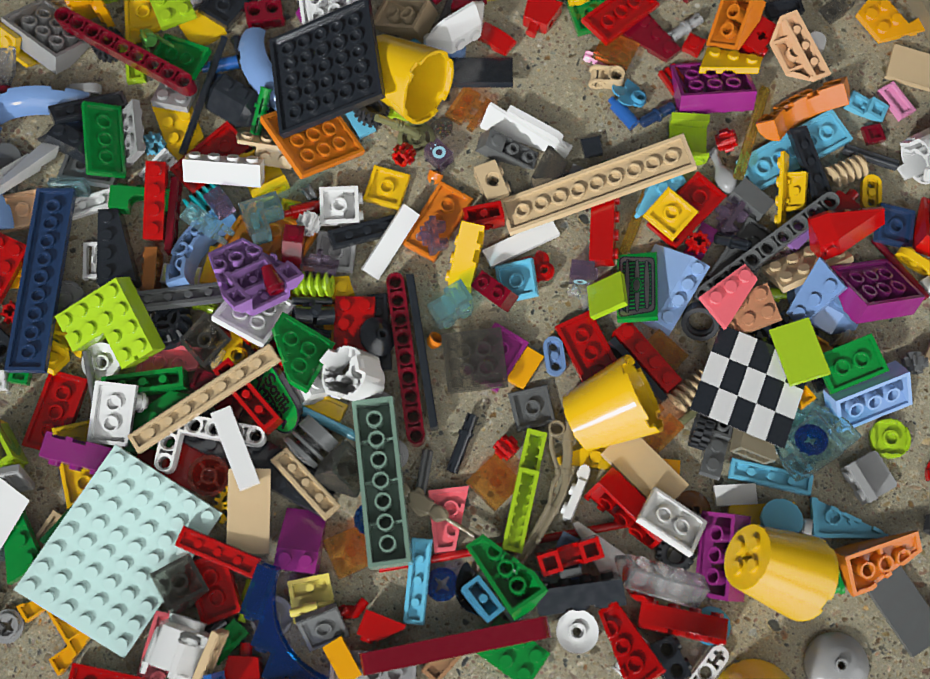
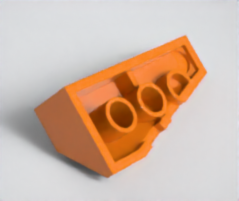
[834,530,922,597]

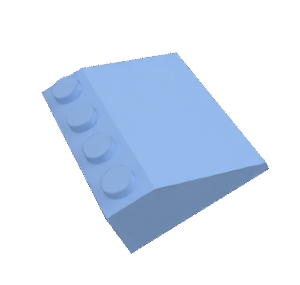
[642,244,710,338]

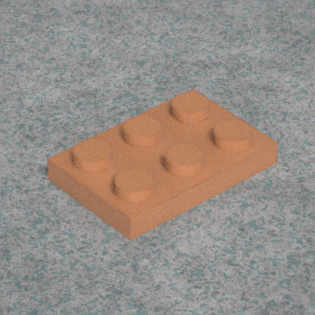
[719,283,782,334]

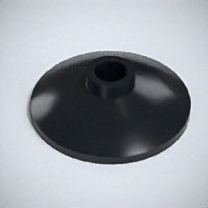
[359,317,394,356]

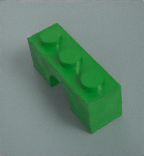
[108,183,170,218]

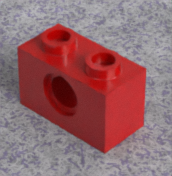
[463,200,505,230]

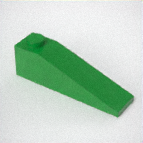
[466,534,548,621]

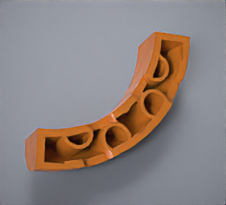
[756,76,850,141]

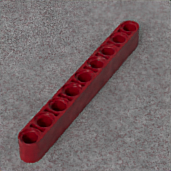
[54,7,197,96]
[386,272,426,448]
[359,616,552,676]

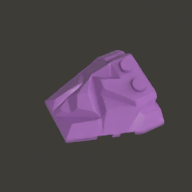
[208,238,304,316]

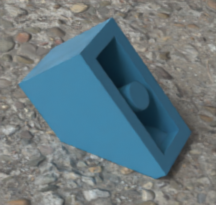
[461,574,505,623]

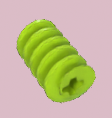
[292,271,335,297]

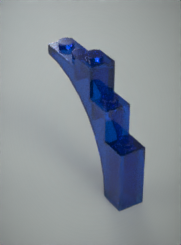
[239,560,330,679]

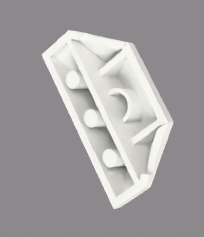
[423,1,484,54]

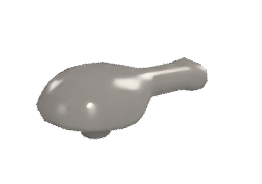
[707,147,737,194]

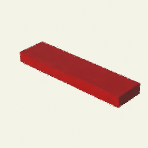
[174,526,262,579]

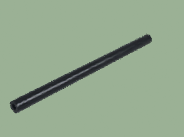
[178,35,228,155]

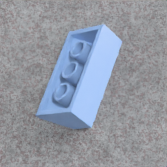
[823,360,913,433]

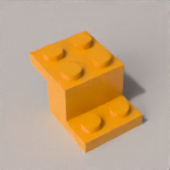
[65,0,116,28]

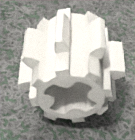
[296,210,321,237]

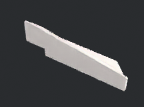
[480,102,573,159]

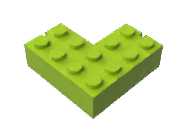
[55,277,166,369]

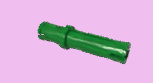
[250,86,272,136]

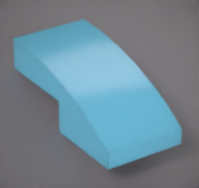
[843,90,889,123]

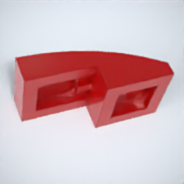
[477,22,517,56]

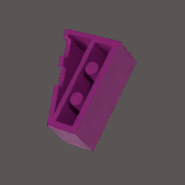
[39,431,112,475]

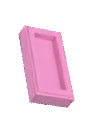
[876,81,916,121]

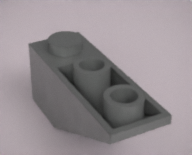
[475,128,538,170]

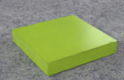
[587,271,628,320]

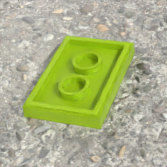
[769,317,831,387]

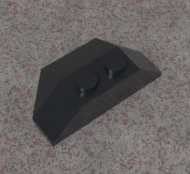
[205,74,275,128]
[37,120,85,164]

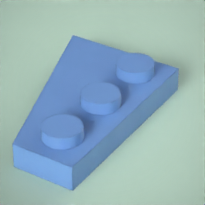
[787,257,848,322]

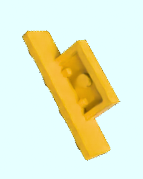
[0,22,40,68]
[774,151,808,228]

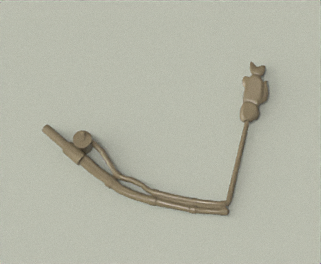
[404,414,575,564]

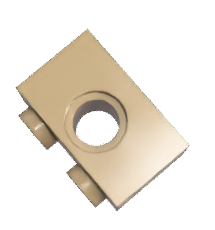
[473,160,511,203]

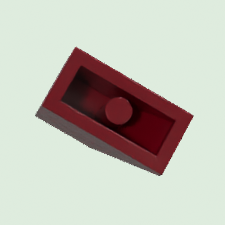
[281,224,306,271]

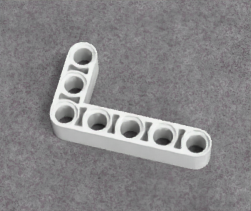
[154,416,267,474]

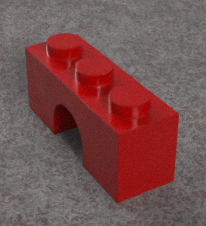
[535,535,605,577]

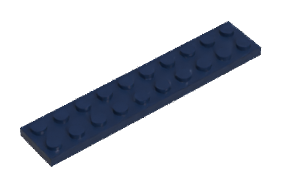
[4,188,77,373]

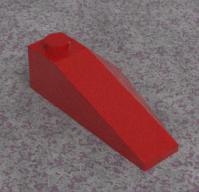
[808,206,885,261]

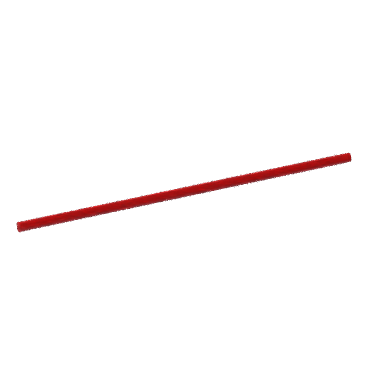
[379,522,628,573]

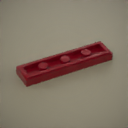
[164,177,183,256]

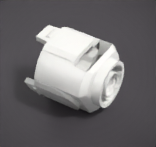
[897,128,930,184]
[319,346,385,401]
[139,612,210,679]

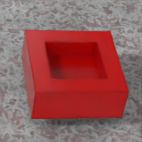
[681,32,707,58]

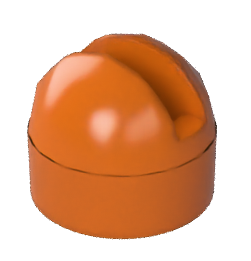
[427,169,444,185]
[426,332,444,349]

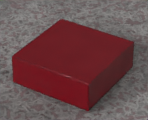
[860,123,886,146]

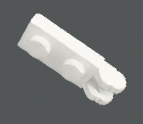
[561,464,591,523]

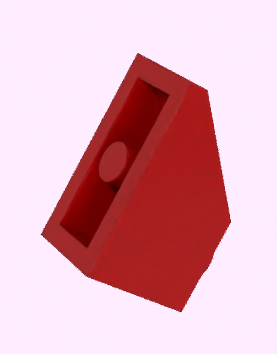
[357,609,407,644]

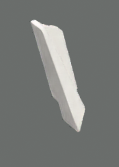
[0,143,60,195]

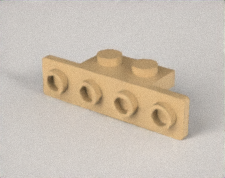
[236,132,292,170]

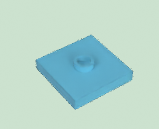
[495,257,539,301]

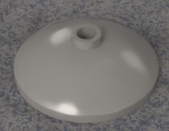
[803,632,869,679]

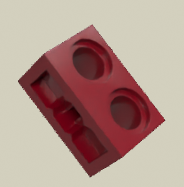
[244,0,286,30]
[471,270,519,313]

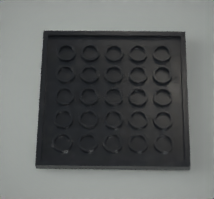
[269,0,386,139]

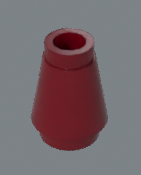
[261,264,285,296]

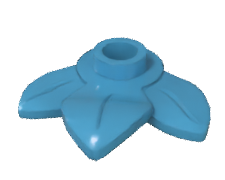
[612,79,647,107]

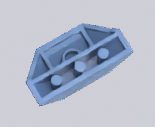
[787,285,859,335]

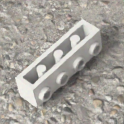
[182,152,265,188]

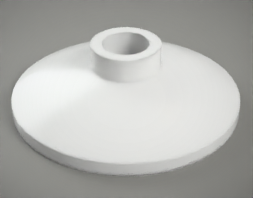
[81,343,121,381]
[556,610,599,654]

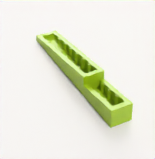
[501,428,547,554]

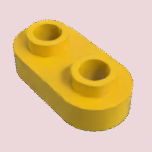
[860,174,882,208]
[895,247,930,276]

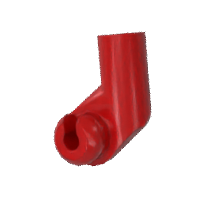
[338,597,369,619]

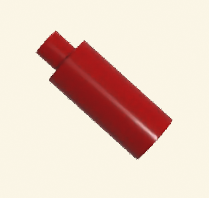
[282,199,320,219]

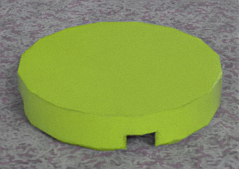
[868,418,911,459]

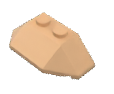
[769,10,831,82]

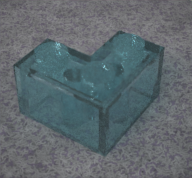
[238,191,284,245]
[427,279,473,329]

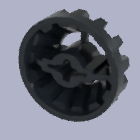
[148,307,194,350]

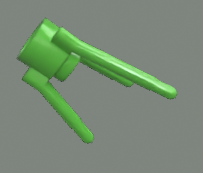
[139,29,174,52]

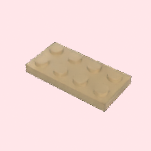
[762,246,854,293]

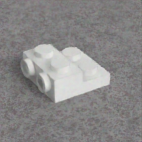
[319,186,364,227]

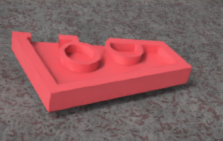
[698,264,758,330]
[428,486,469,553]

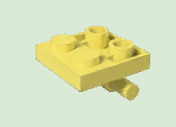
[287,573,335,624]

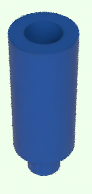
[202,55,240,74]
[608,96,640,130]

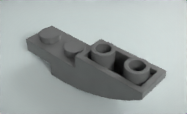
[698,420,733,480]

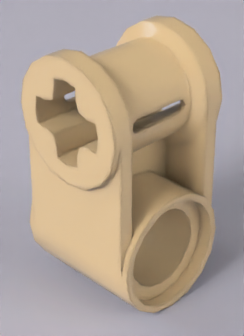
[588,64,625,89]

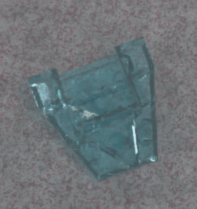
[775,402,861,482]

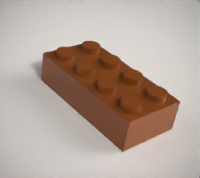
[140,247,164,291]

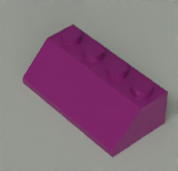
[694,511,751,602]

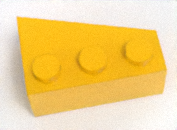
[445,221,485,293]

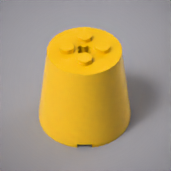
[376,34,454,124]
[562,354,664,451]
[724,524,839,621]

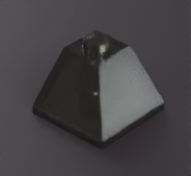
[530,145,569,189]
[179,312,232,368]
[314,440,360,498]
[150,553,209,615]

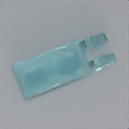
[179,202,235,245]

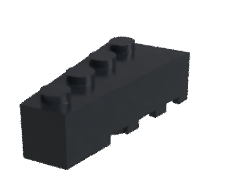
[536,570,627,616]

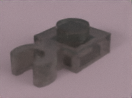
[819,0,855,25]

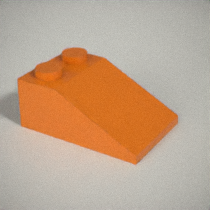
[706,0,766,50]

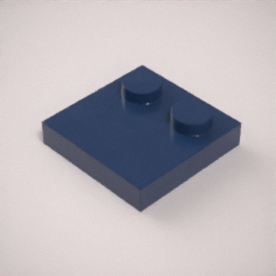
[873,203,916,248]

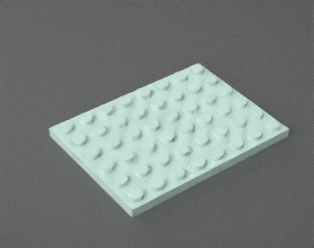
[14,444,222,658]

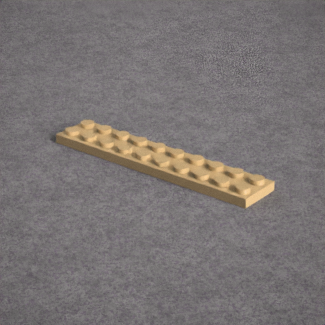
[501,133,697,236]

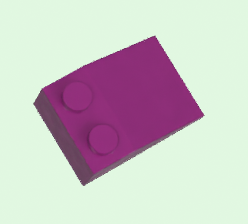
[273,507,327,575]

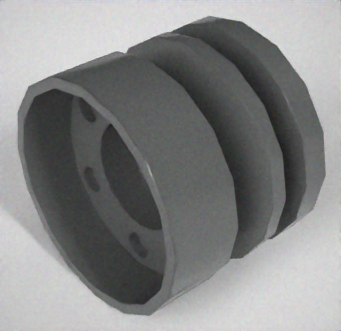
[284,414,339,469]

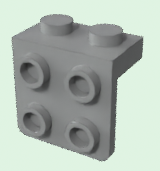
[840,451,897,505]

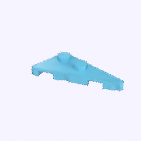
[634,175,687,219]
[809,497,888,539]

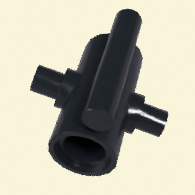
[291,297,335,326]

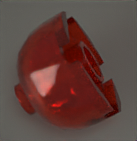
[188,454,229,496]

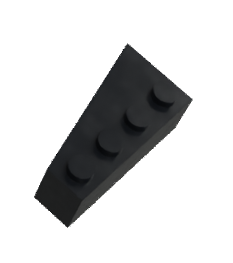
[96,208,142,288]

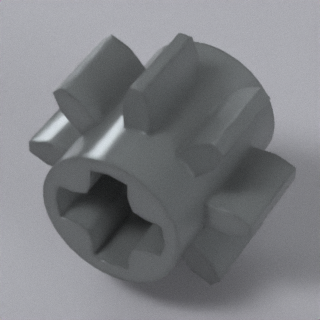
[901,351,929,375]

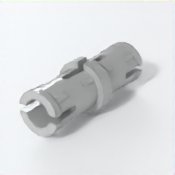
[667,13,704,42]

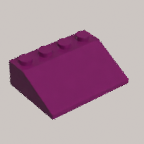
[670,62,757,114]
[830,259,925,324]

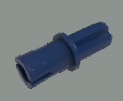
[639,101,676,128]

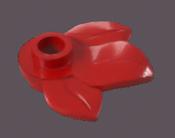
[520,250,555,284]

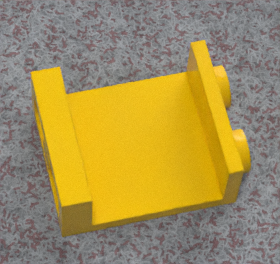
[239,149,290,203]

